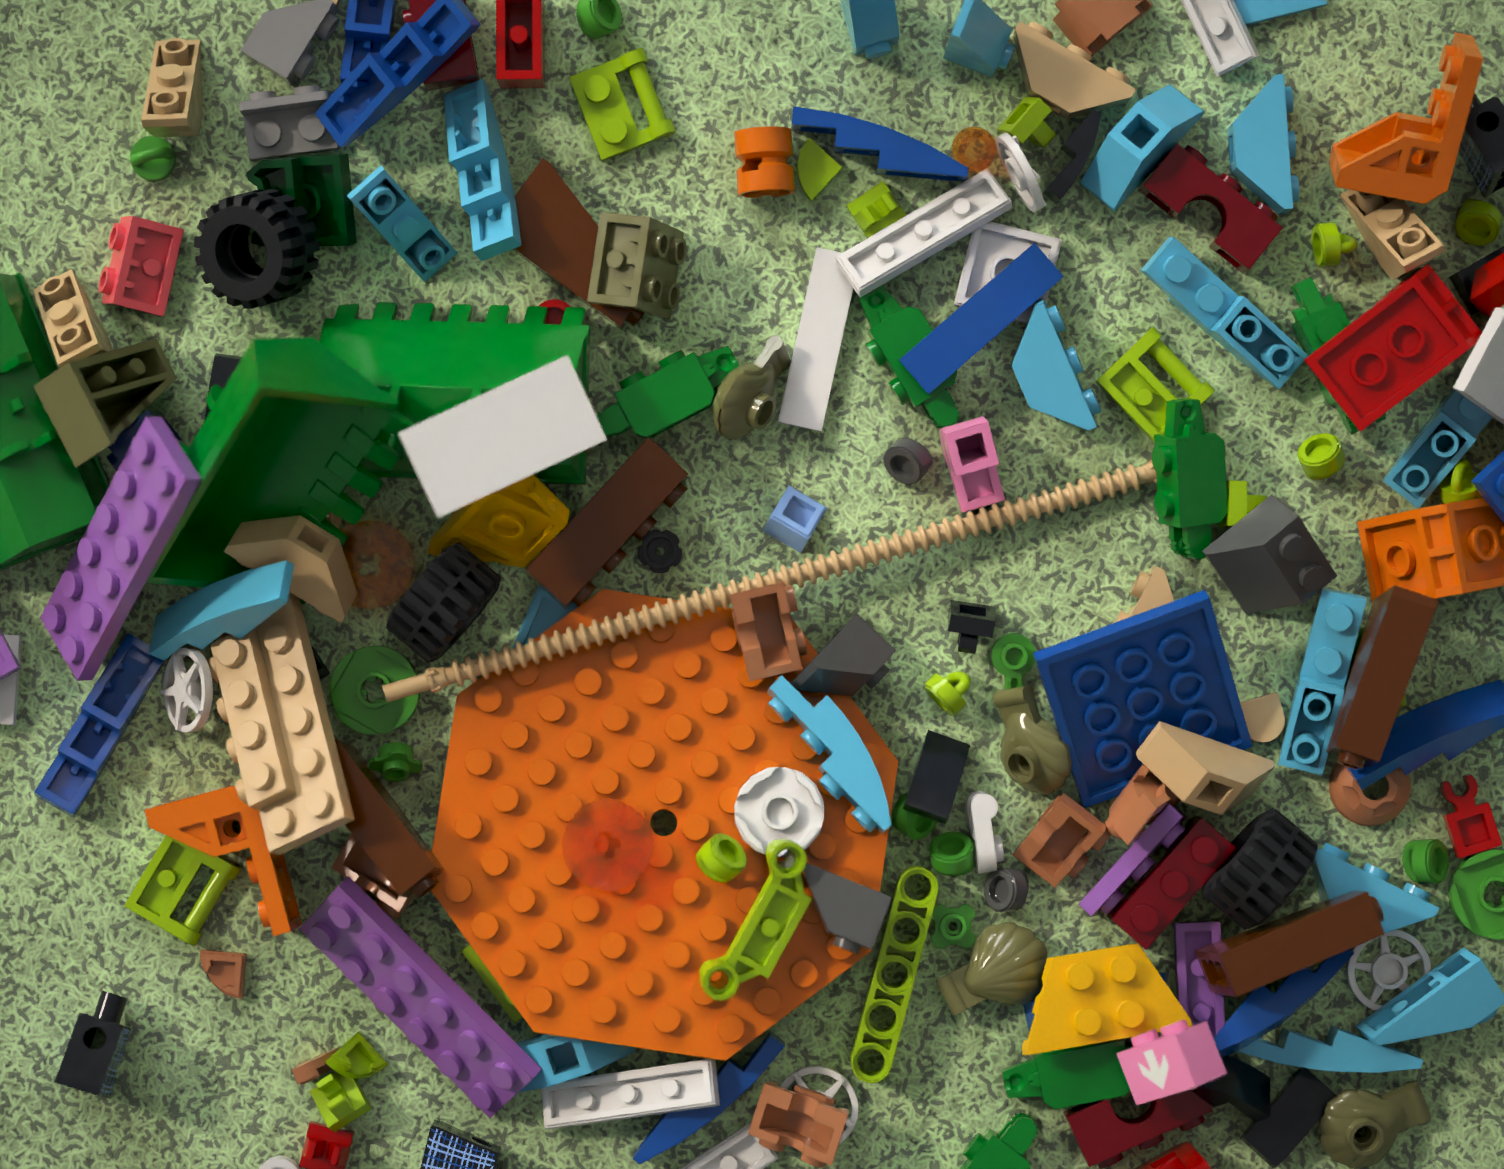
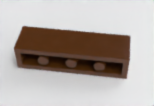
[526,437,688,610]

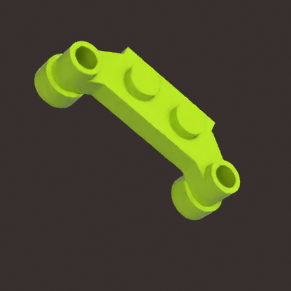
[699,839,812,1000]

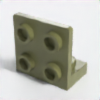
[587,212,686,320]

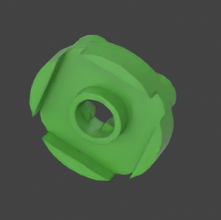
[329,646,420,735]
[1448,848,1504,940]

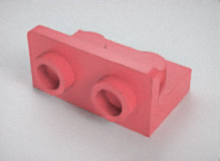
[98,216,184,317]

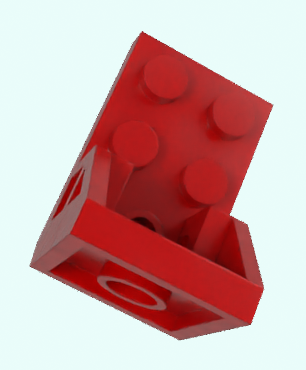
[1304,264,1482,432]

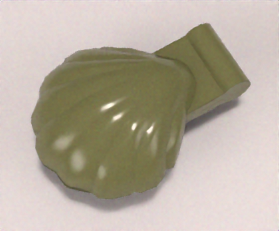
[713,335,791,440]
[993,685,1072,794]
[935,922,1047,1016]
[1319,1081,1431,1169]

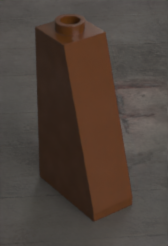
[512,158,645,330]
[1326,585,1439,770]
[335,739,444,899]
[1195,891,1385,997]

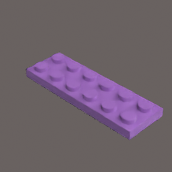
[40,416,201,681]
[299,876,542,1118]

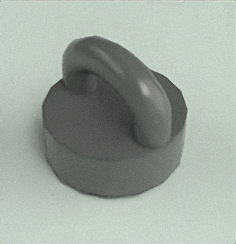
[883,438,933,485]
[984,868,1029,912]

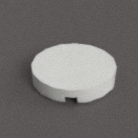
[734,767,824,857]

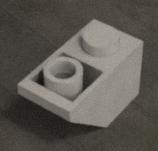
[240,0,340,85]

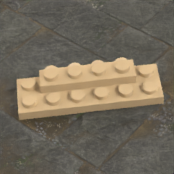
[207,592,355,855]

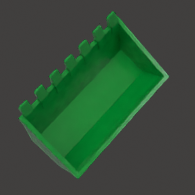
[0,273,110,571]
[319,302,590,485]
[146,337,416,604]

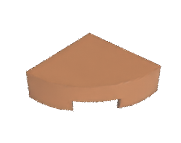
[200,949,247,999]
[292,1048,339,1085]

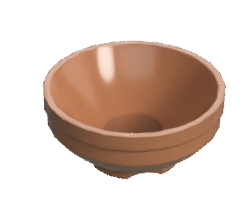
[1329,761,1411,826]

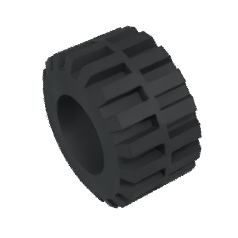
[194,189,320,309]
[386,542,501,663]
[1202,808,1318,930]

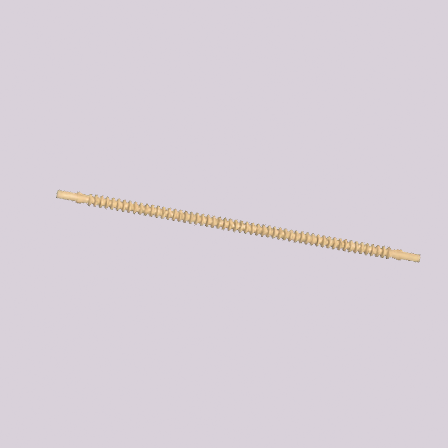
[382,460,1157,703]

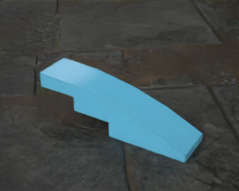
[444,78,522,261]
[149,561,294,660]
[1237,1025,1424,1073]

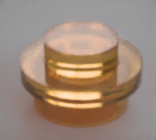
[951,127,996,172]

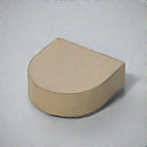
[1240,692,1285,742]

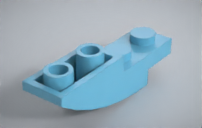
[1140,237,1308,389]
[1383,389,1493,509]
[1278,587,1367,775]
[767,676,891,834]

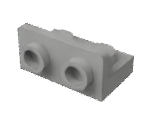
[239,85,339,161]

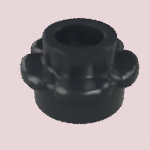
[638,530,682,574]

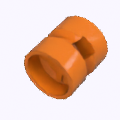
[734,126,795,198]

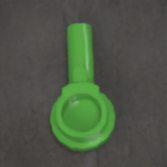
[991,633,1035,689]

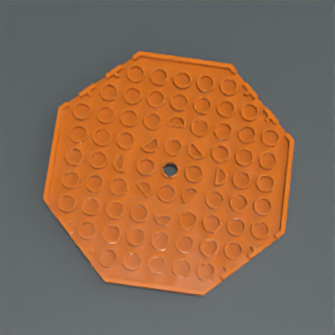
[431,589,898,1061]

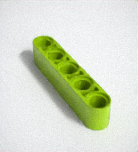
[850,865,938,1083]

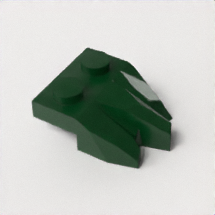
[246,154,357,247]

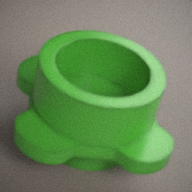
[369,742,423,782]
[931,904,976,949]

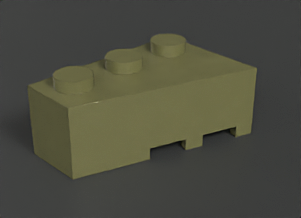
[34,338,177,467]

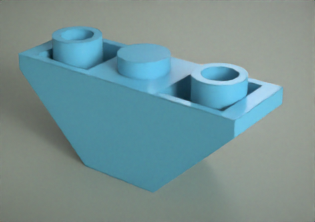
[1227,74,1299,214]
[1081,84,1204,212]
[347,165,458,282]
[1011,298,1101,430]
[1311,842,1439,933]
[517,1034,636,1092]

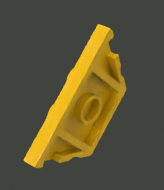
[427,474,570,568]
[1022,943,1192,1055]

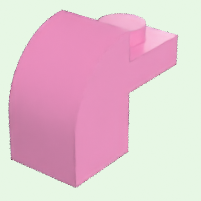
[939,416,1005,513]

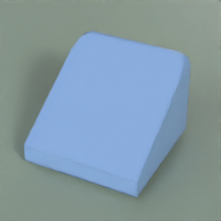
[762,486,827,553]

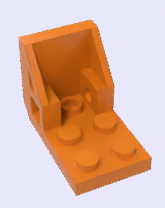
[1329,32,1484,204]
[1357,498,1504,603]
[144,785,303,936]

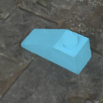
[841,0,900,59]
[943,0,1015,78]
[1356,947,1504,1046]

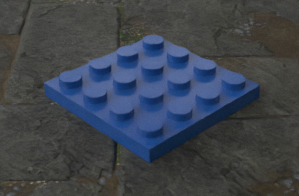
[1033,590,1253,809]

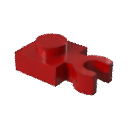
[1440,774,1502,859]

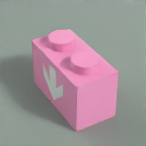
[1116,1019,1227,1105]

